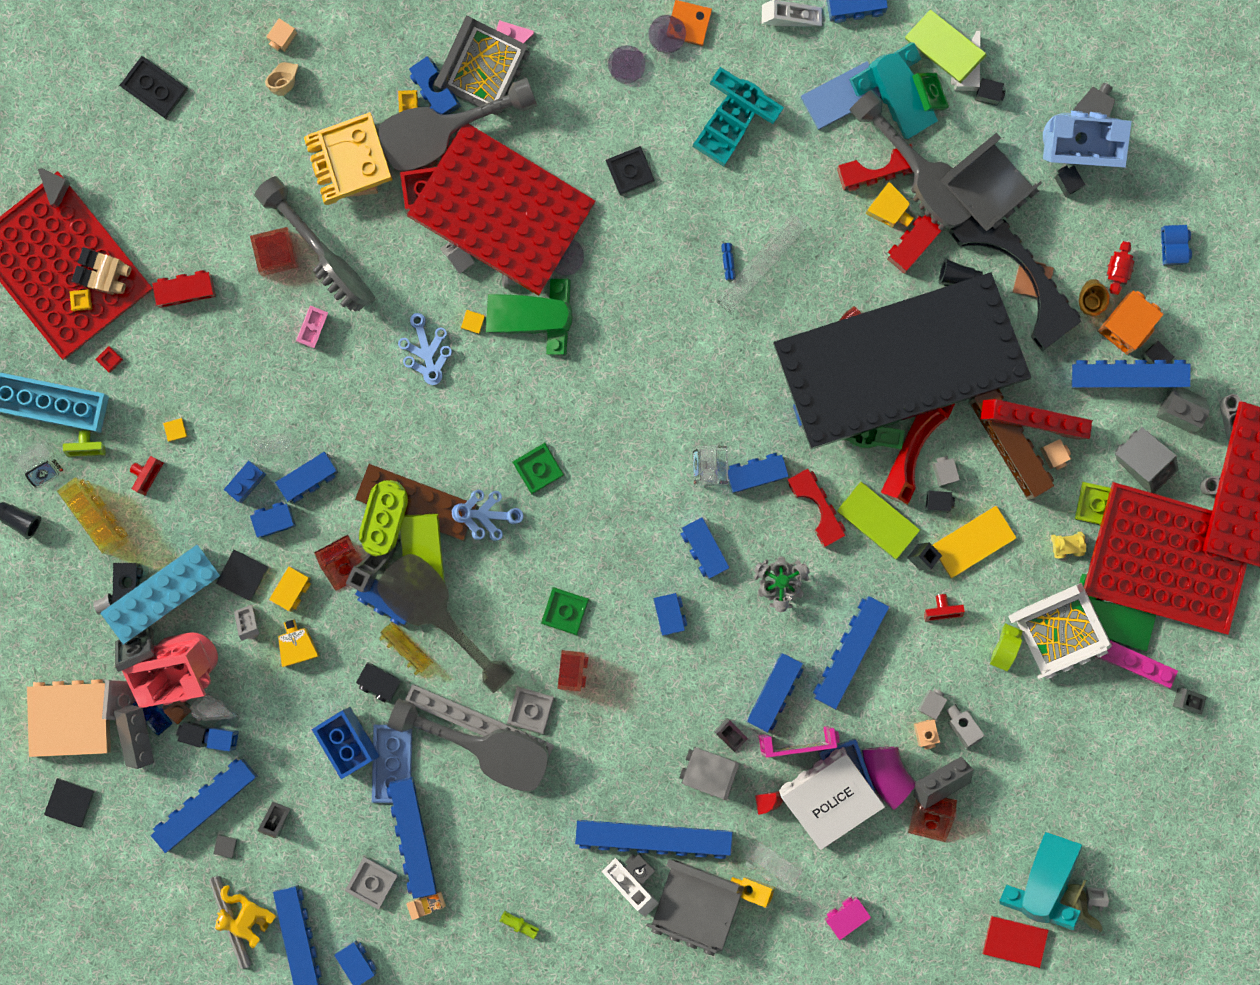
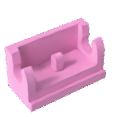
[295,305,328,348]

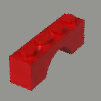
[837,144,914,192]
[787,469,846,547]

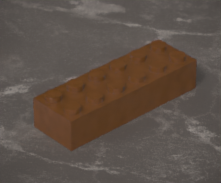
[969,389,1054,500]
[355,464,478,542]

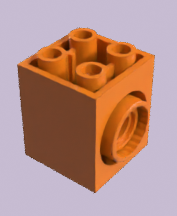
[1097,290,1164,355]

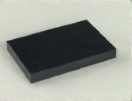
[119,56,188,119]

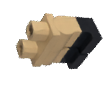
[71,247,131,295]

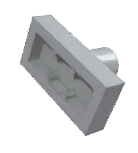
[234,605,260,641]

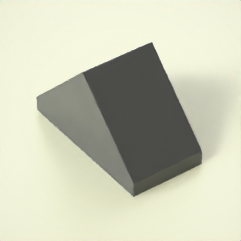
[38,168,70,208]
[1173,688,1207,715]
[713,718,748,752]
[258,802,291,839]

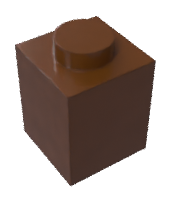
[163,701,192,725]

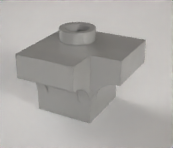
[440,242,475,274]

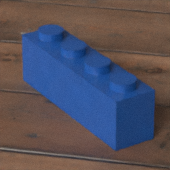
[746,653,804,733]

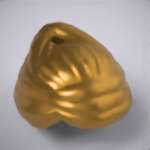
[1078,279,1110,317]

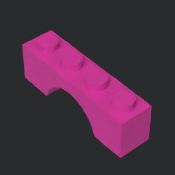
[1095,641,1178,688]

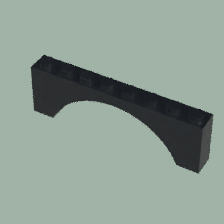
[949,216,1081,352]

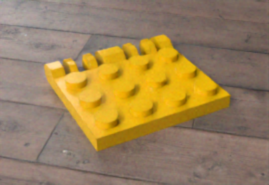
[304,112,392,205]

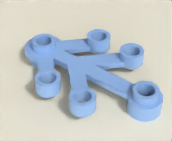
[398,313,452,385]
[452,489,523,541]

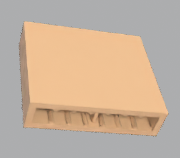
[27,679,111,757]

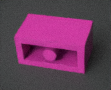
[825,896,871,940]

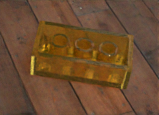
[57,477,129,555]

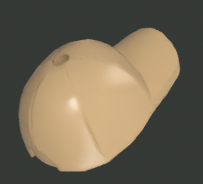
[265,62,299,96]

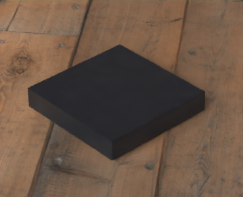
[605,146,655,195]
[216,550,268,601]
[44,778,95,828]

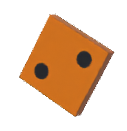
[666,0,712,46]

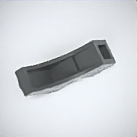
[346,538,401,592]

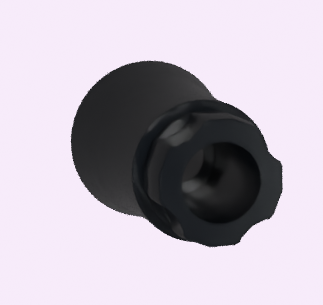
[938,258,983,285]
[0,502,41,540]

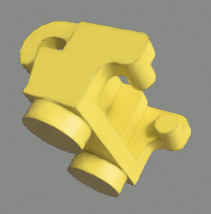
[1051,531,1086,558]

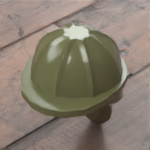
[1060,879,1103,932]

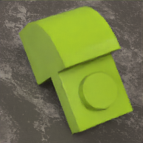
[990,623,1023,672]

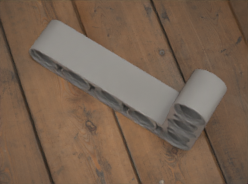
[1200,394,1242,495]

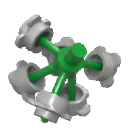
[754,556,810,612]

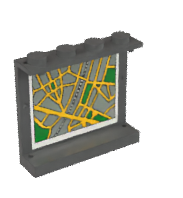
[434,15,531,116]

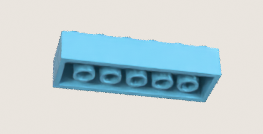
[0,373,109,433]
[100,545,220,645]

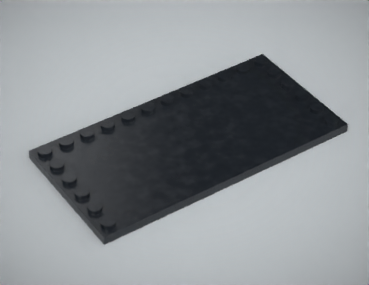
[773,272,1031,450]

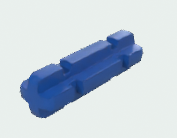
[721,243,736,280]

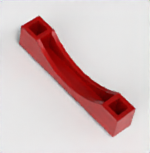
[981,399,1093,440]
[881,404,955,505]

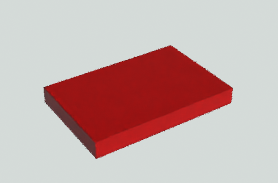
[982,916,1049,968]

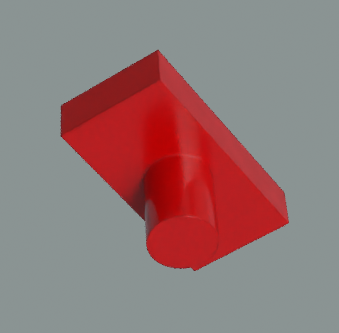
[130,455,164,496]
[924,594,965,622]

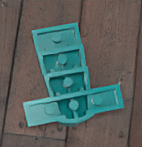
[849,42,938,139]
[692,67,784,167]
[999,832,1082,931]

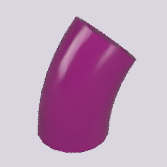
[862,746,916,810]

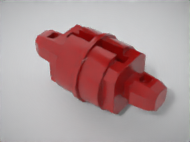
[1106,241,1135,295]

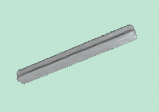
[209,876,251,969]

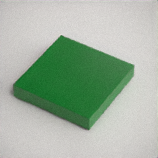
[912,73,949,111]
[512,443,564,495]
[541,587,589,635]

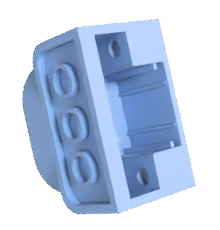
[1043,110,1132,168]

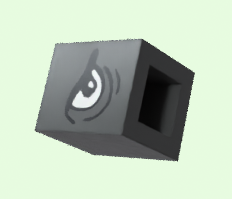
[625,853,655,885]

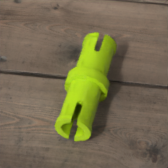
[499,911,539,940]

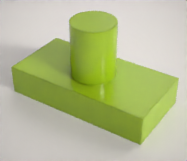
[63,430,106,457]

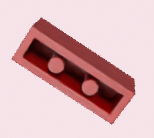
[887,215,942,274]
[152,270,216,308]

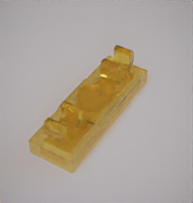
[379,622,433,675]

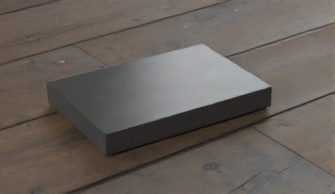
[115,626,154,672]

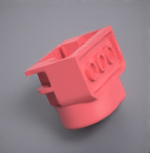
[122,632,218,708]

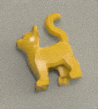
[215,885,276,949]

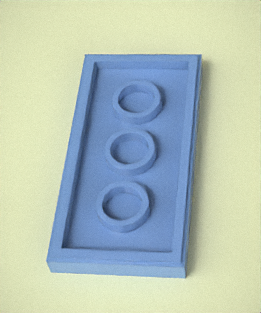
[800,61,881,130]
[372,724,413,803]

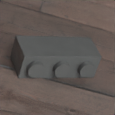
[114,705,154,769]
[913,756,974,809]

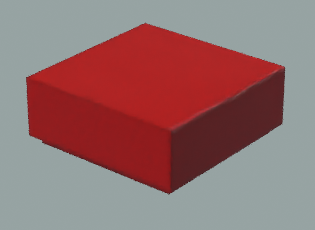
[95,346,123,373]

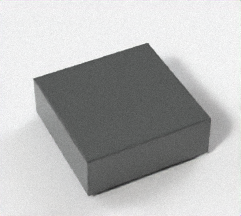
[213,834,237,858]

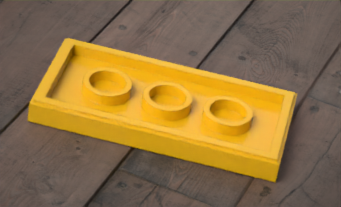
[933,506,1016,578]

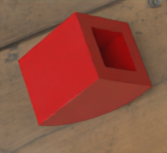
[755,791,783,815]

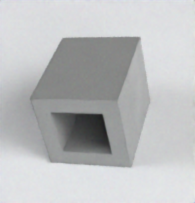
[933,456,960,486]
[917,688,947,720]

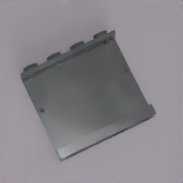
[941,132,1042,231]
[646,859,744,956]

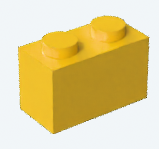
[269,566,311,612]

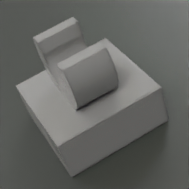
[1086,887,1109,911]

